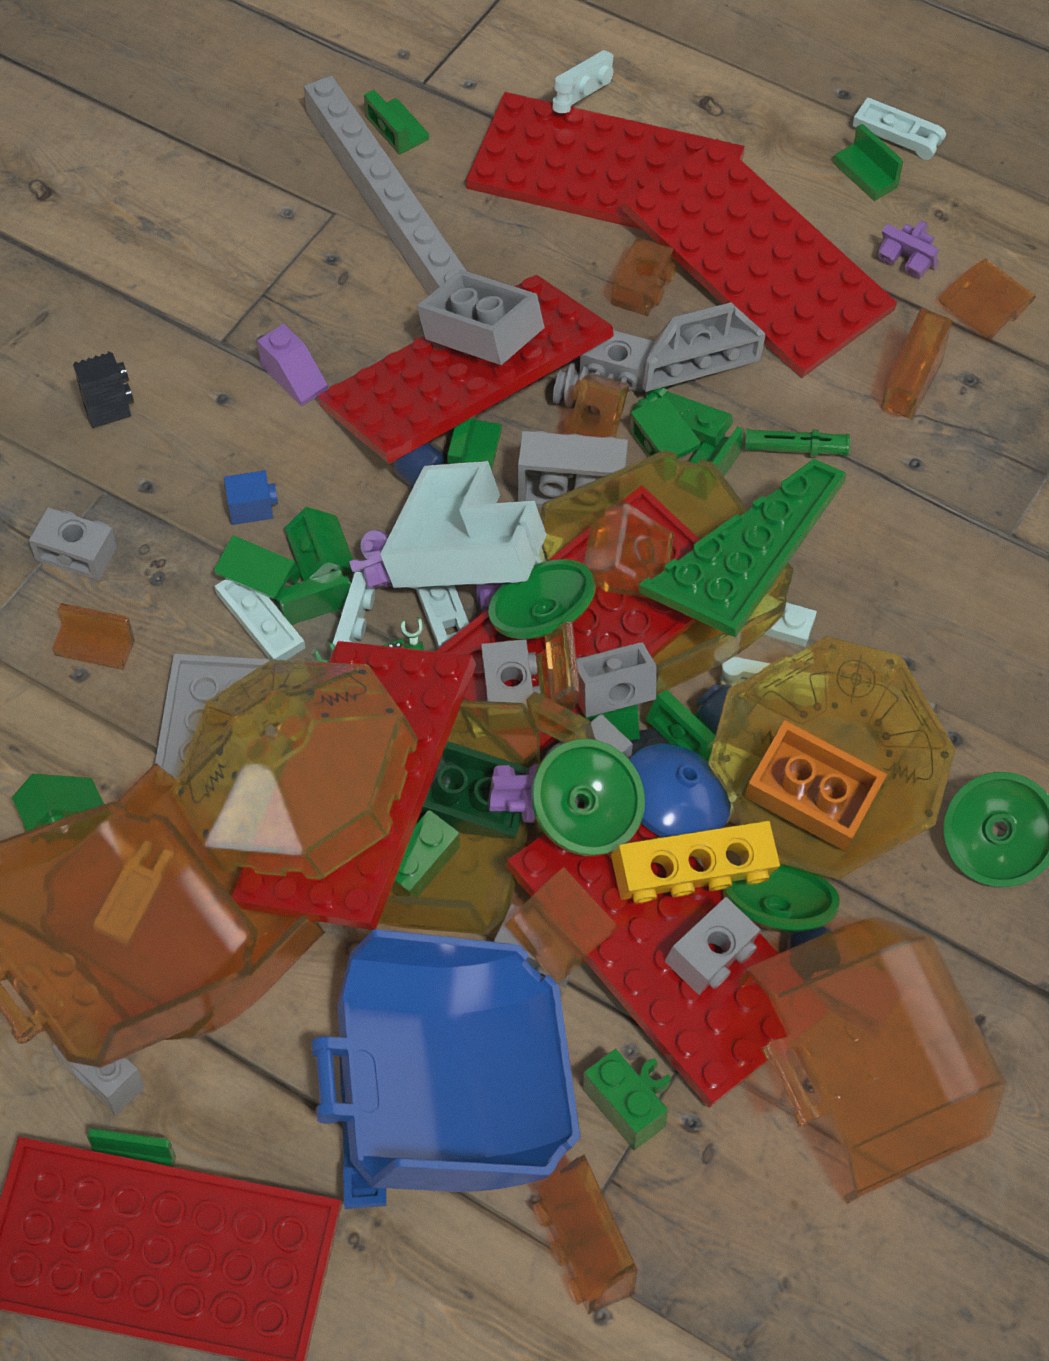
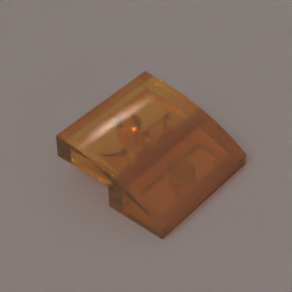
[939,258,1036,341]
[536,621,580,725]
[505,867,617,984]

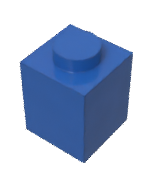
[224,470,278,525]

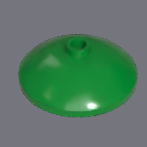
[488,559,596,640]
[531,739,645,856]
[943,772,1049,887]
[722,861,840,933]

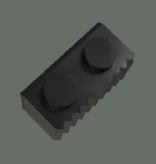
[73,351,134,428]

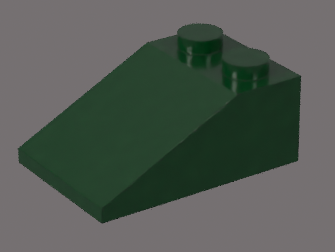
[416,741,529,839]

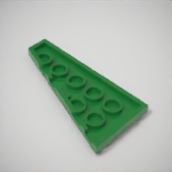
[638,459,846,638]

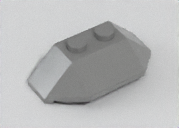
[642,302,765,392]

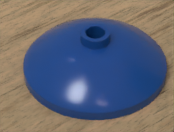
[630,744,731,838]

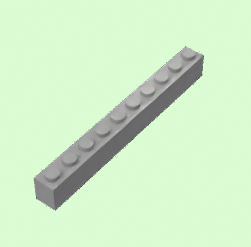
[304,75,466,295]

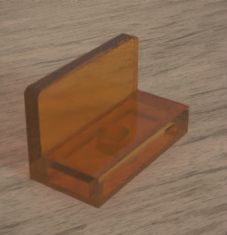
[52,603,135,670]

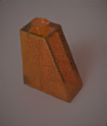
[881,308,953,420]

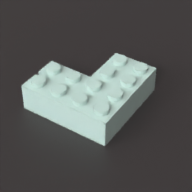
[380,461,546,588]

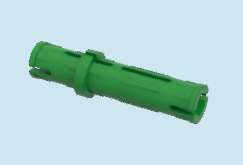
[745,428,850,457]

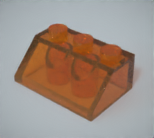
[533,1154,638,1315]

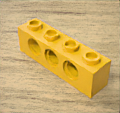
[611,821,780,903]

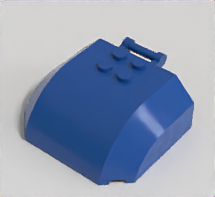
[311,929,580,1192]

